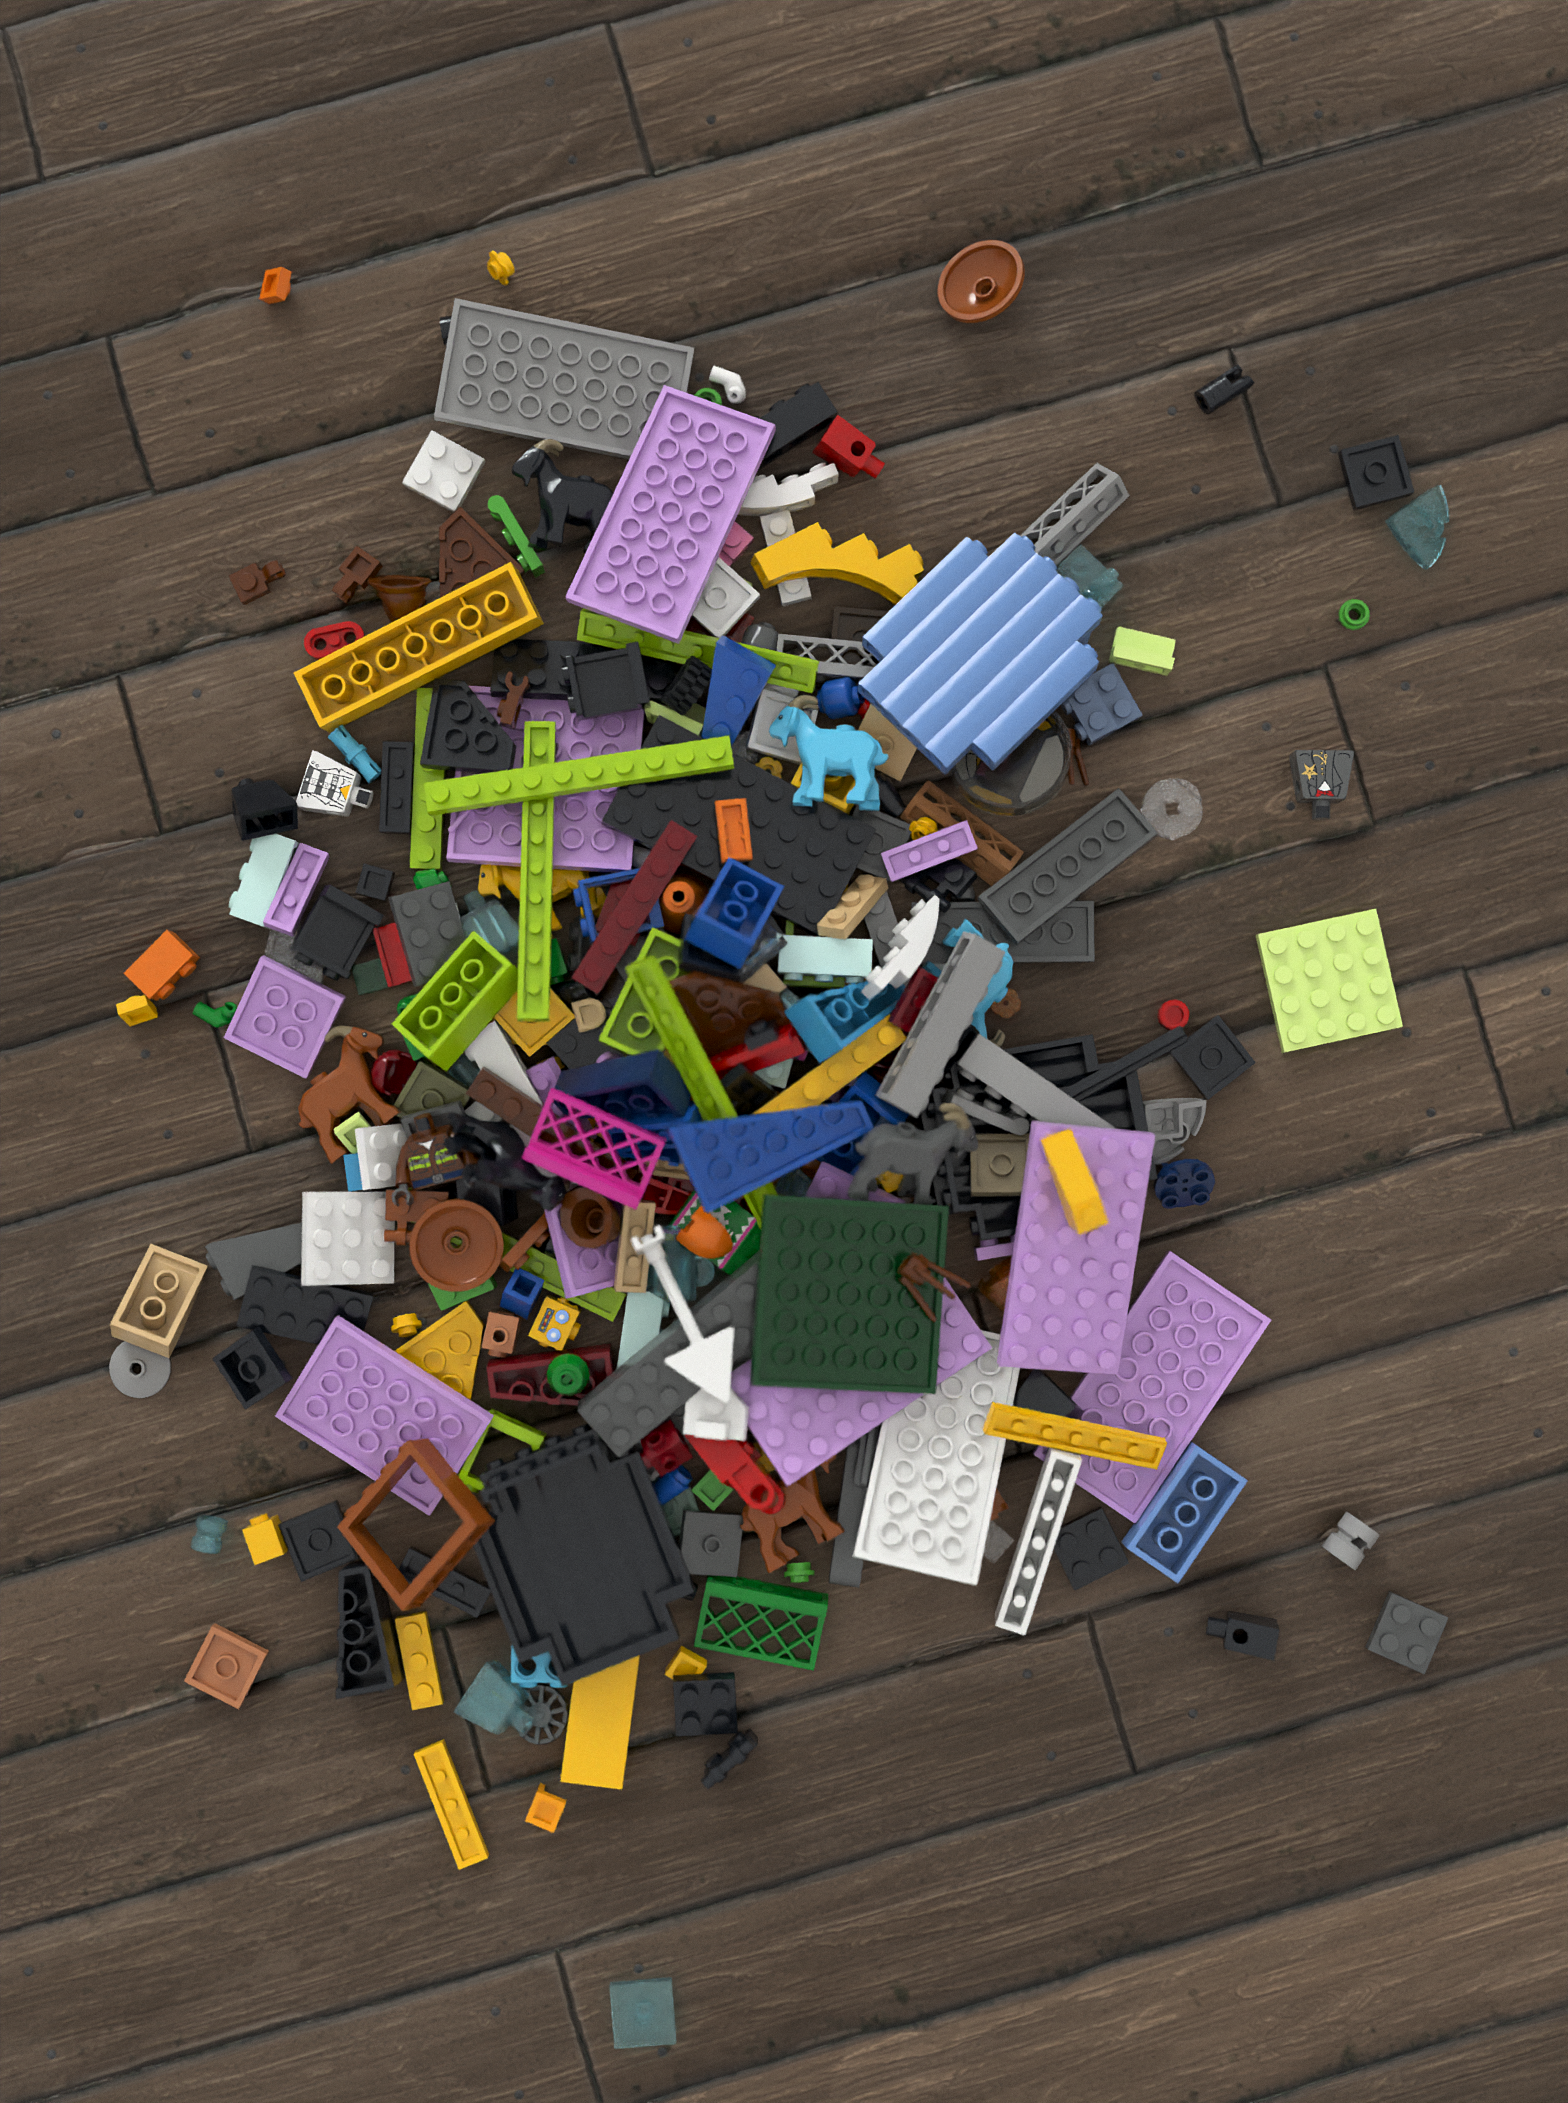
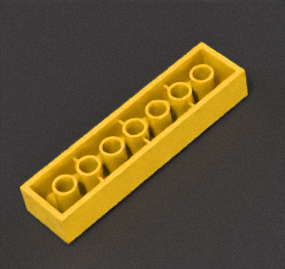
[294,562,544,733]

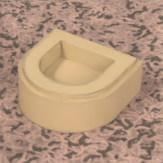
[571,998,606,1033]

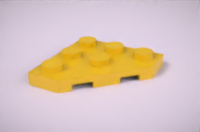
[395,1300,485,1400]

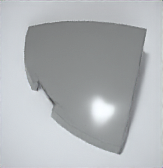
[1143,1098,1207,1165]

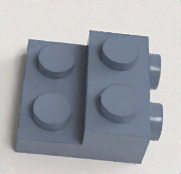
[1060,663,1142,746]

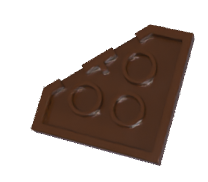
[439,507,526,598]
[669,971,791,1058]

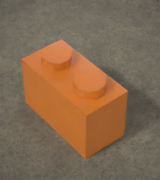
[124,930,200,1001]

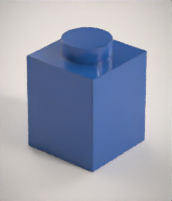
[500,1268,545,1319]

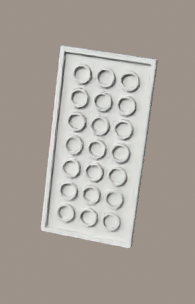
[853,1330,1020,1586]

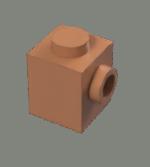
[481,1309,522,1358]

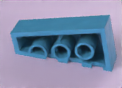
[784,980,906,1063]

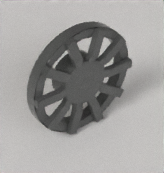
[512,1684,569,1745]

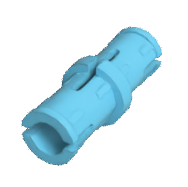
[328,725,382,783]

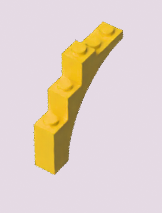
[750,522,924,605]

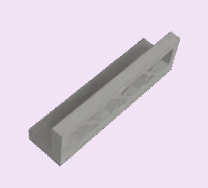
[1020,463,1129,565]
[777,634,876,686]

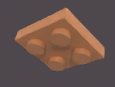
[184,1623,269,1709]

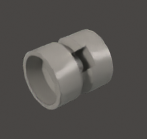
[1322,1511,1380,1571]

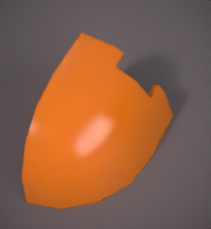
[676,1206,733,1259]

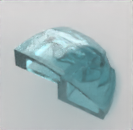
[1385,484,1449,570]

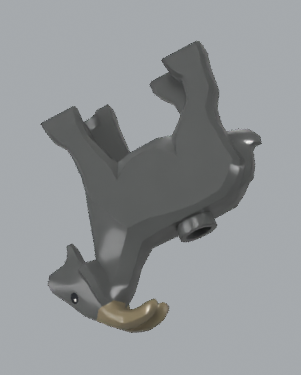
[847,1103,978,1205]

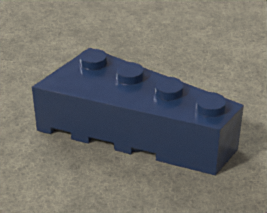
[553,1049,691,1119]

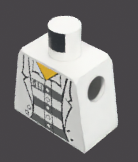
[296,750,373,817]

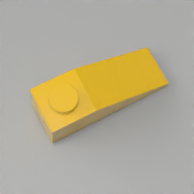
[1040,1128,1108,1235]

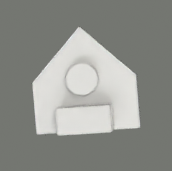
[683,1387,749,1441]

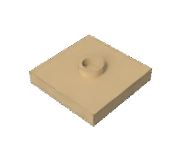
[858,704,917,781]

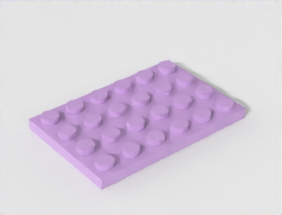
[275,1315,494,1516]

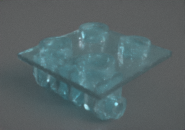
[1056,544,1124,608]

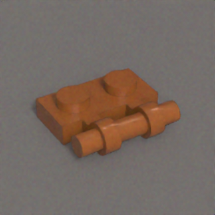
[384,1189,449,1246]

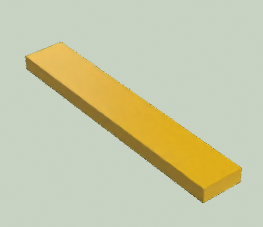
[983,1402,1167,1470]

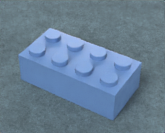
[1121,1441,1248,1583]

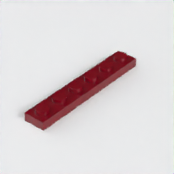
[571,820,697,995]

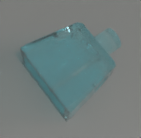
[460,890,519,955]
[646,1225,696,1304]
[454,1659,534,1735]

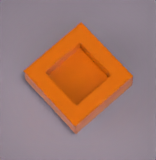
[259,267,292,304]

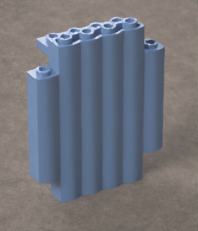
[858,532,1103,775]

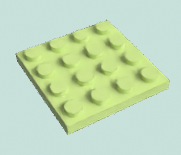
[1256,909,1403,1053]

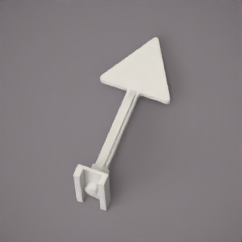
[631,1225,734,1404]

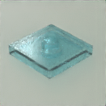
[610,1977,677,2049]

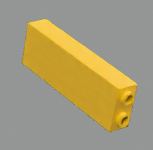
[560,1655,640,1790]

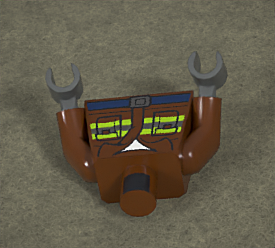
[392,1113,486,1207]

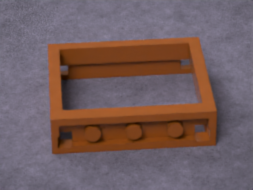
[337,1438,495,1611]

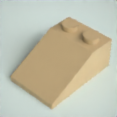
[110,1244,208,1358]

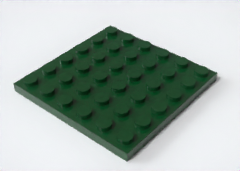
[750,1194,949,1394]

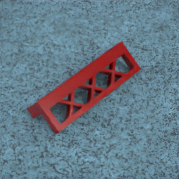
[706,1023,807,1080]

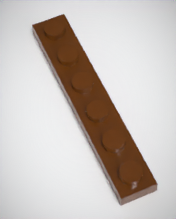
[466,1066,638,1180]

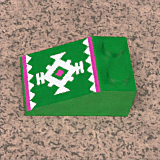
[667,1190,761,1275]

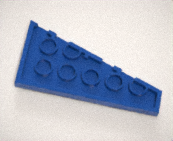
[666,1100,873,1213]

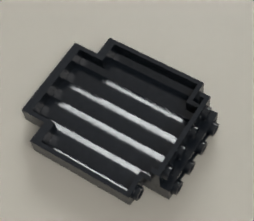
[913,1034,1157,1241]
[473,1423,695,1687]

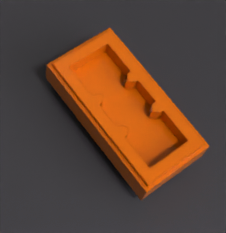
[714,798,753,864]

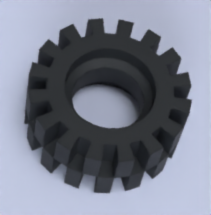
[661,655,712,715]

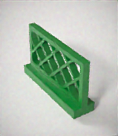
[694,1575,828,1671]

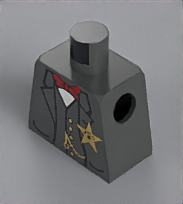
[1289,750,1354,820]

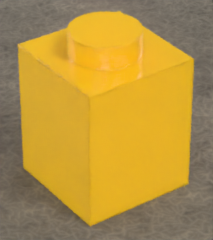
[242,1513,288,1565]

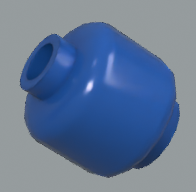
[817,677,864,719]

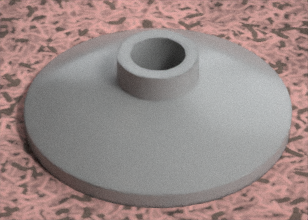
[109,1341,171,1398]

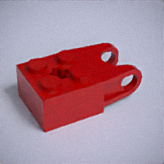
[684,1434,786,1515]

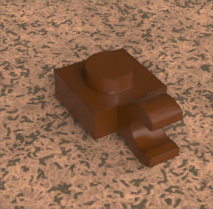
[332,546,383,604]
[229,560,286,605]
[497,671,530,730]

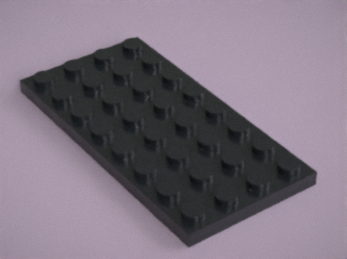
[602,715,876,937]

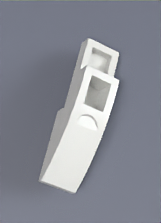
[738,463,838,516]
[861,895,939,1000]

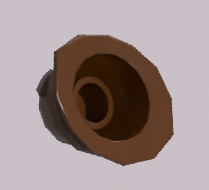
[368,575,431,622]
[560,1187,621,1249]

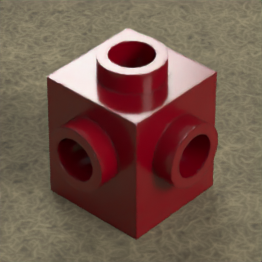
[640,1420,693,1476]

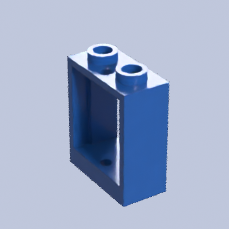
[573,868,664,943]

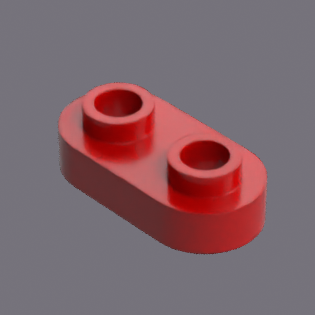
[304,621,365,660]

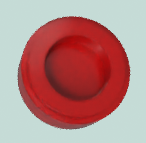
[1157,1000,1190,1030]

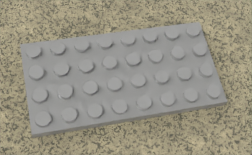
[434,298,694,459]

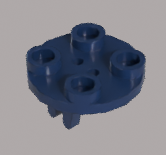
[1153,1159,1215,1209]

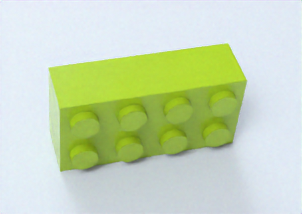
[599,927,690,1056]
[392,930,518,1072]

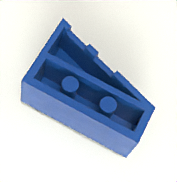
[702,635,776,748]
[605,1100,704,1167]

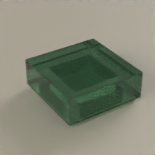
[351,958,389,996]

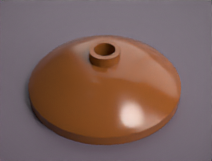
[938,240,1025,323]
[409,1199,504,1292]

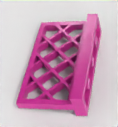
[521,1088,667,1210]

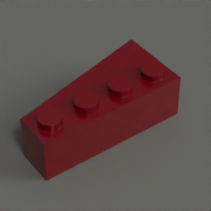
[486,1343,615,1406]

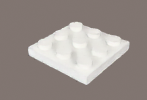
[301,1191,395,1286]

